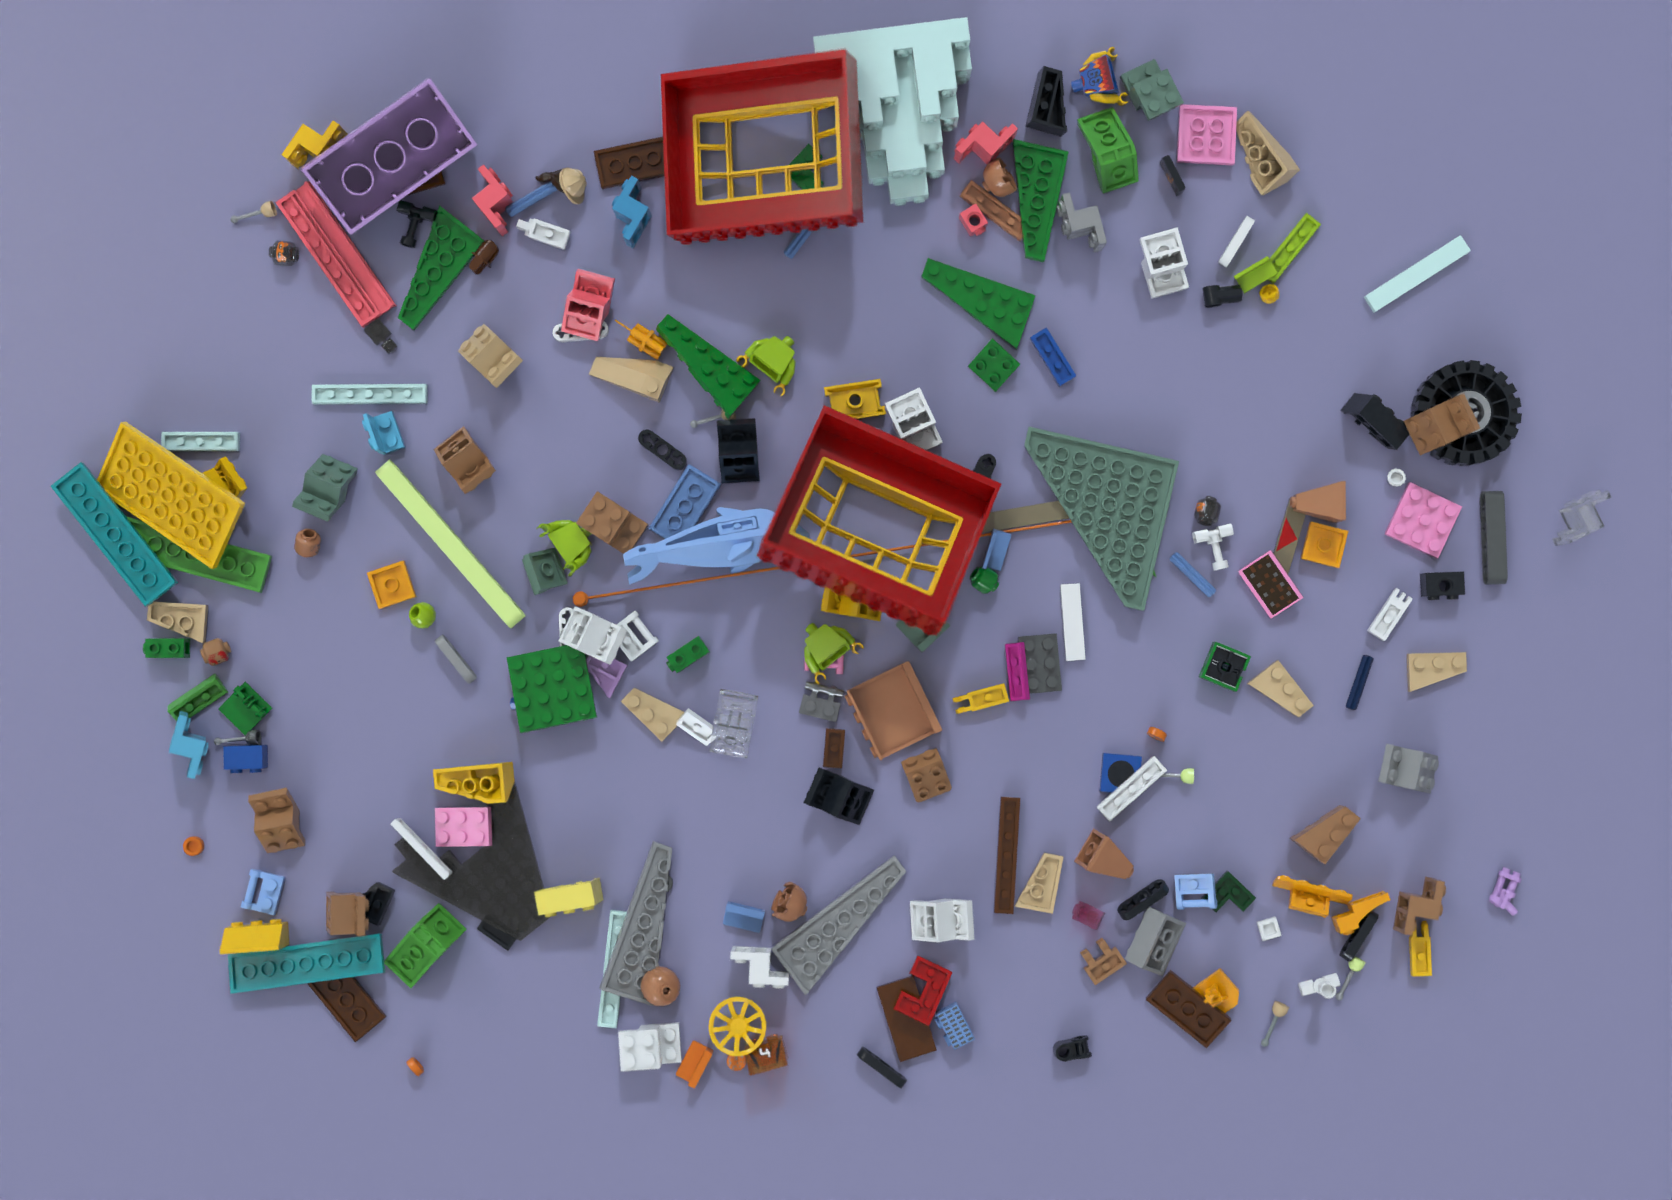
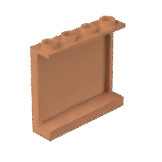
[845,661,942,760]

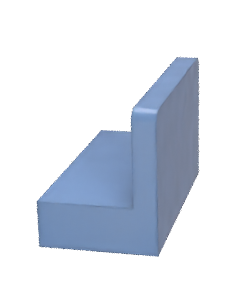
[982,528,1012,571]
[723,901,765,933]

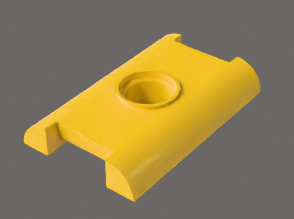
[824,379,886,419]

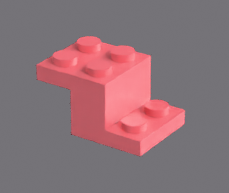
[954,121,1018,165]
[472,164,514,237]
[561,269,615,341]

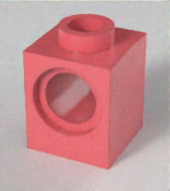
[959,204,988,237]

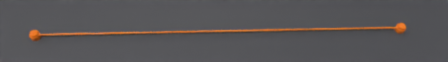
[573,520,1072,607]

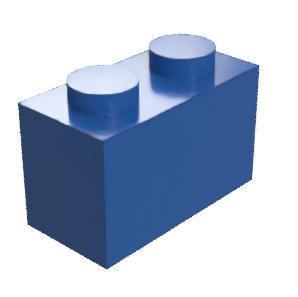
[223,745,268,773]

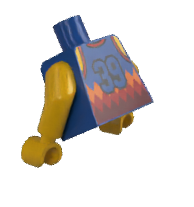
[1071,47,1128,106]

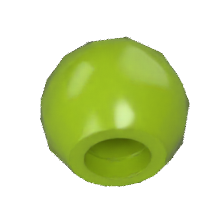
[409,602,436,629]

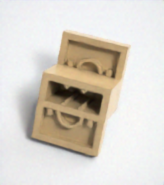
[458,324,523,388]

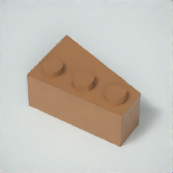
[1290,805,1361,864]

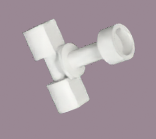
[1192,524,1234,571]
[1298,973,1340,998]

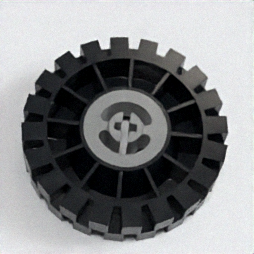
[1411,360,1522,466]

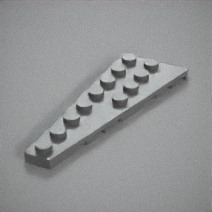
[599,841,672,1006]
[771,855,906,995]

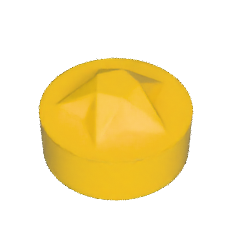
[1259,284,1280,304]

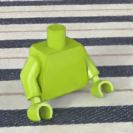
[536,520,593,577]

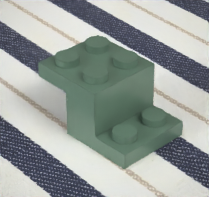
[1120,59,1184,121]
[292,454,358,522]

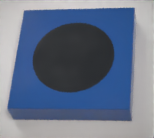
[1099,753,1142,792]

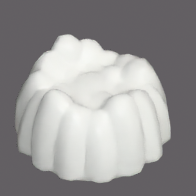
[1387,468,1406,487]

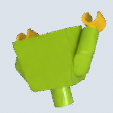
[736,336,796,396]
[804,623,864,684]

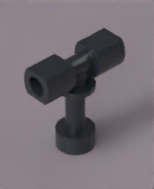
[397,200,438,248]

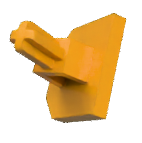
[1193,968,1239,1013]

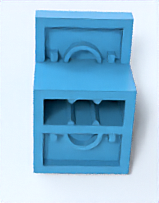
[612,175,652,249]

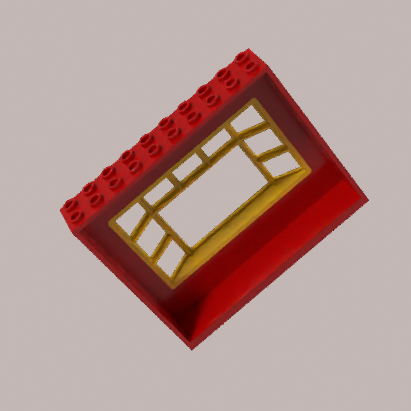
[661,49,863,245]
[756,405,1001,636]

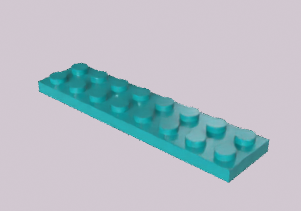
[51,462,178,607]
[228,934,385,994]

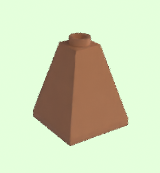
[1290,481,1346,523]
[1074,828,1134,879]

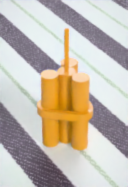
[615,319,668,360]

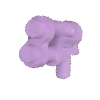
[1489,867,1522,916]

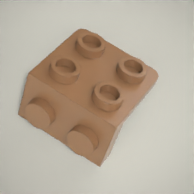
[901,748,952,802]

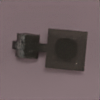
[364,318,398,354]

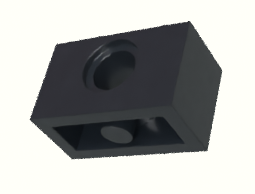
[1420,572,1465,600]

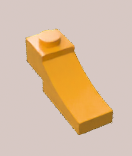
[1331,891,1390,935]

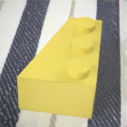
[534,877,604,917]

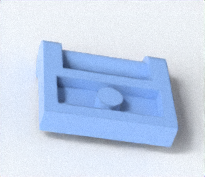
[241,869,286,915]
[1174,874,1217,910]

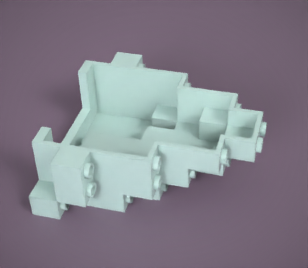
[813,17,972,206]

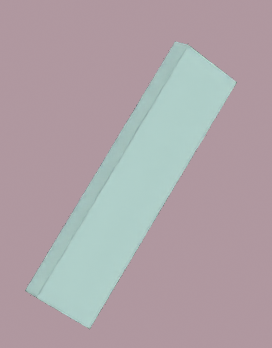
[161,432,240,452]

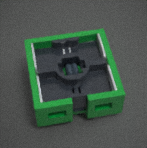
[1198,641,1251,692]

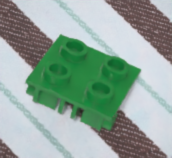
[968,338,1020,392]
[218,681,272,735]

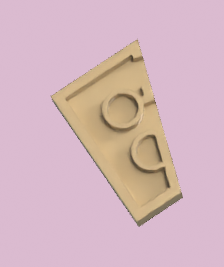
[147,602,208,643]
[1407,652,1467,692]
[1247,660,1314,717]
[621,688,684,742]
[1014,852,1063,914]

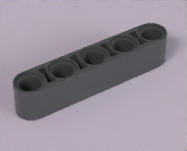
[1480,491,1508,585]

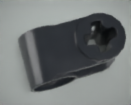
[973,454,996,479]
[1053,1035,1092,1062]

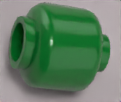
[970,566,999,594]

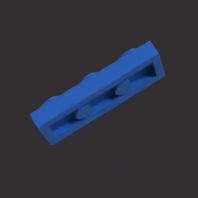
[1030,327,1076,387]

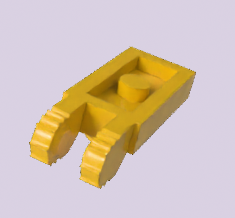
[952,683,1009,714]
[1409,921,1432,976]

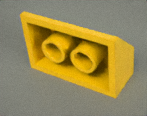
[220,919,290,954]

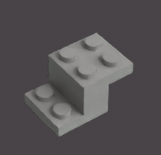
[1056,193,1107,253]
[1378,744,1439,794]

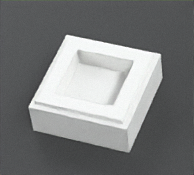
[1256,916,1282,941]

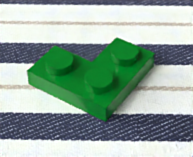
[783,143,824,190]

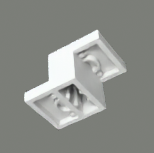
[1139,228,1189,299]
[885,387,943,450]
[559,607,627,665]
[910,898,974,942]
[730,946,789,989]
[618,1022,682,1071]

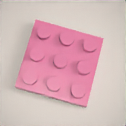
[1176,104,1237,165]
[1384,482,1462,559]

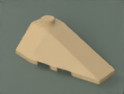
[1236,111,1300,195]
[589,357,674,403]

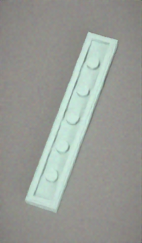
[1364,235,1471,313]
[312,384,428,405]
[597,910,627,1028]

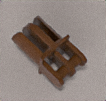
[469,240,499,275]

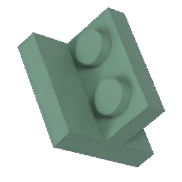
[522,548,568,595]

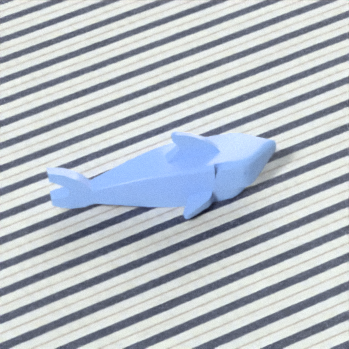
[623,507,810,585]

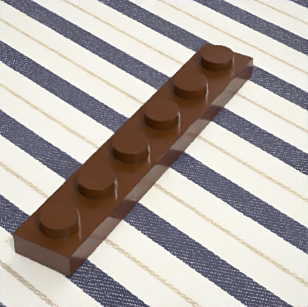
[994,796,1020,914]

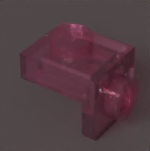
[1072,901,1105,930]

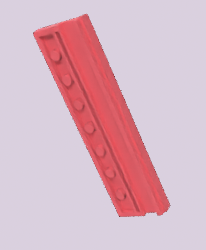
[275,181,397,328]

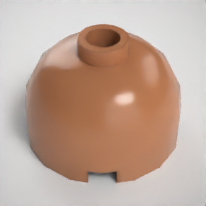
[982,157,1017,197]
[771,881,808,922]
[640,966,681,1007]

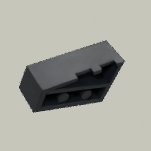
[1025,66,1067,137]
[1340,393,1410,450]

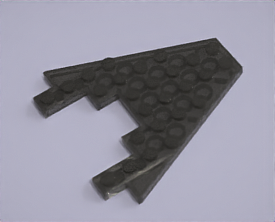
[392,778,550,941]

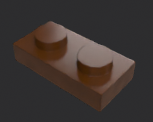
[823,728,845,768]

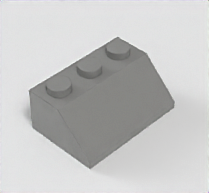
[1125,907,1186,976]

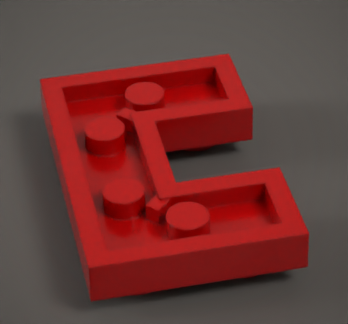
[893,956,953,1026]

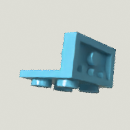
[362,411,405,455]

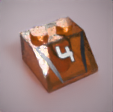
[744,1034,789,1076]

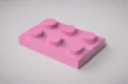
[435,807,492,847]

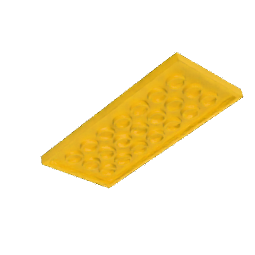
[97,421,245,569]

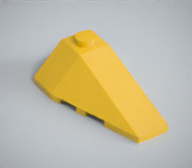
[433,762,515,804]

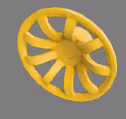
[708,997,767,1056]

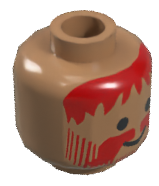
[200,638,232,666]

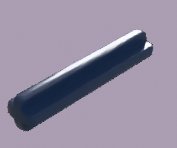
[1346,655,1374,710]

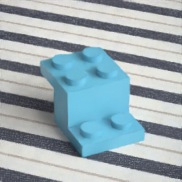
[169,711,209,779]

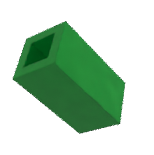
[666,636,710,673]
[143,638,190,658]

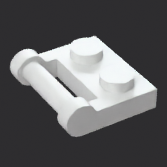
[617,611,659,662]

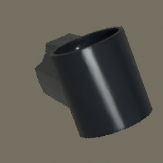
[1203,285,1243,308]

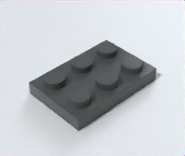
[1018,633,1062,694]

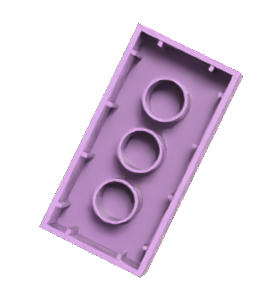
[301,78,477,235]

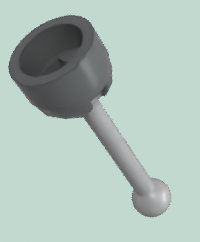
[214,730,262,745]

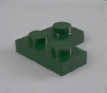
[1201,871,1256,912]

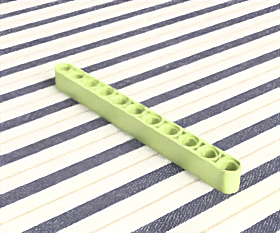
[375,459,526,629]

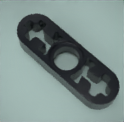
[638,429,687,470]
[1117,879,1169,920]
[1340,910,1379,962]
[856,1046,907,1088]

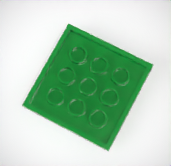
[506,645,597,733]

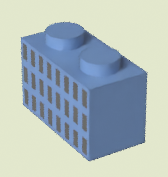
[935,1001,975,1050]

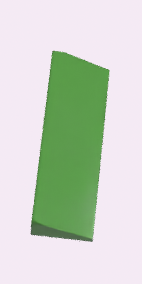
[167,674,228,721]

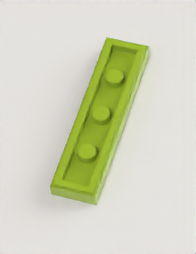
[1268,213,1321,284]

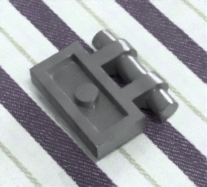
[799,681,844,722]

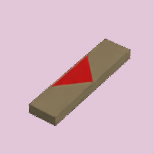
[1273,498,1306,574]

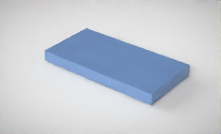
[648,464,722,539]

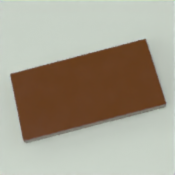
[594,137,664,189]
[1146,970,1231,1048]
[876,975,937,1062]
[307,977,387,1043]

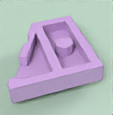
[587,656,627,698]

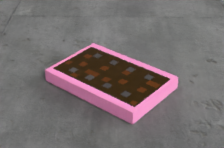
[1238,550,1303,619]

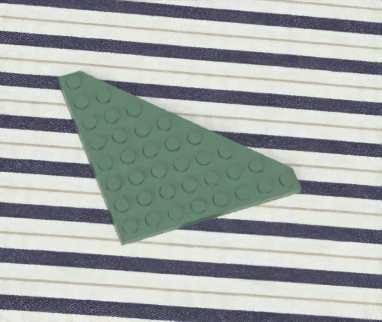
[1024,427,1179,611]

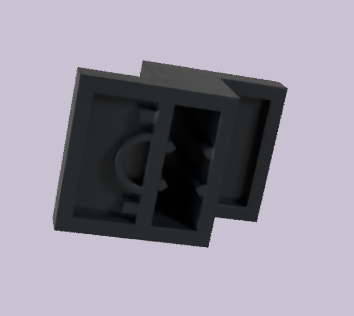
[717,418,760,483]
[804,767,874,825]

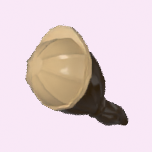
[535,168,587,205]

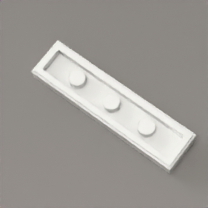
[1060,583,1086,661]
[1096,756,1167,822]
[391,818,453,880]

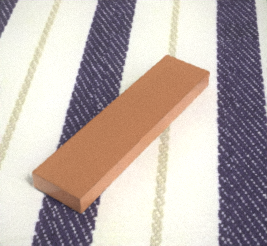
[960,180,1023,242]

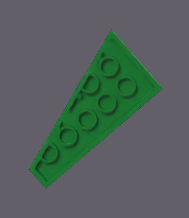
[1012,139,1069,262]
[398,205,484,331]
[921,258,1036,350]
[656,314,760,420]

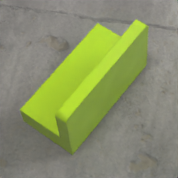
[1234,256,1278,294]

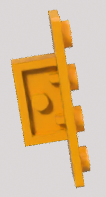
[1272,875,1353,918]

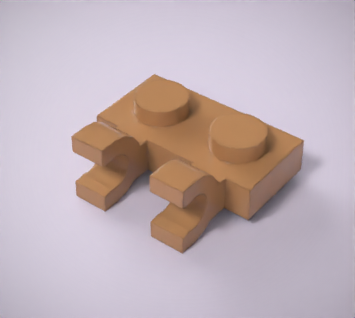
[1080,938,1127,985]

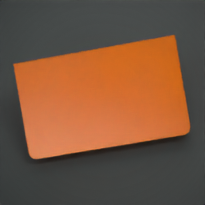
[676,1040,714,1089]

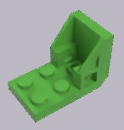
[1077,107,1139,194]
[384,903,467,988]

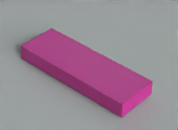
[1005,642,1030,701]

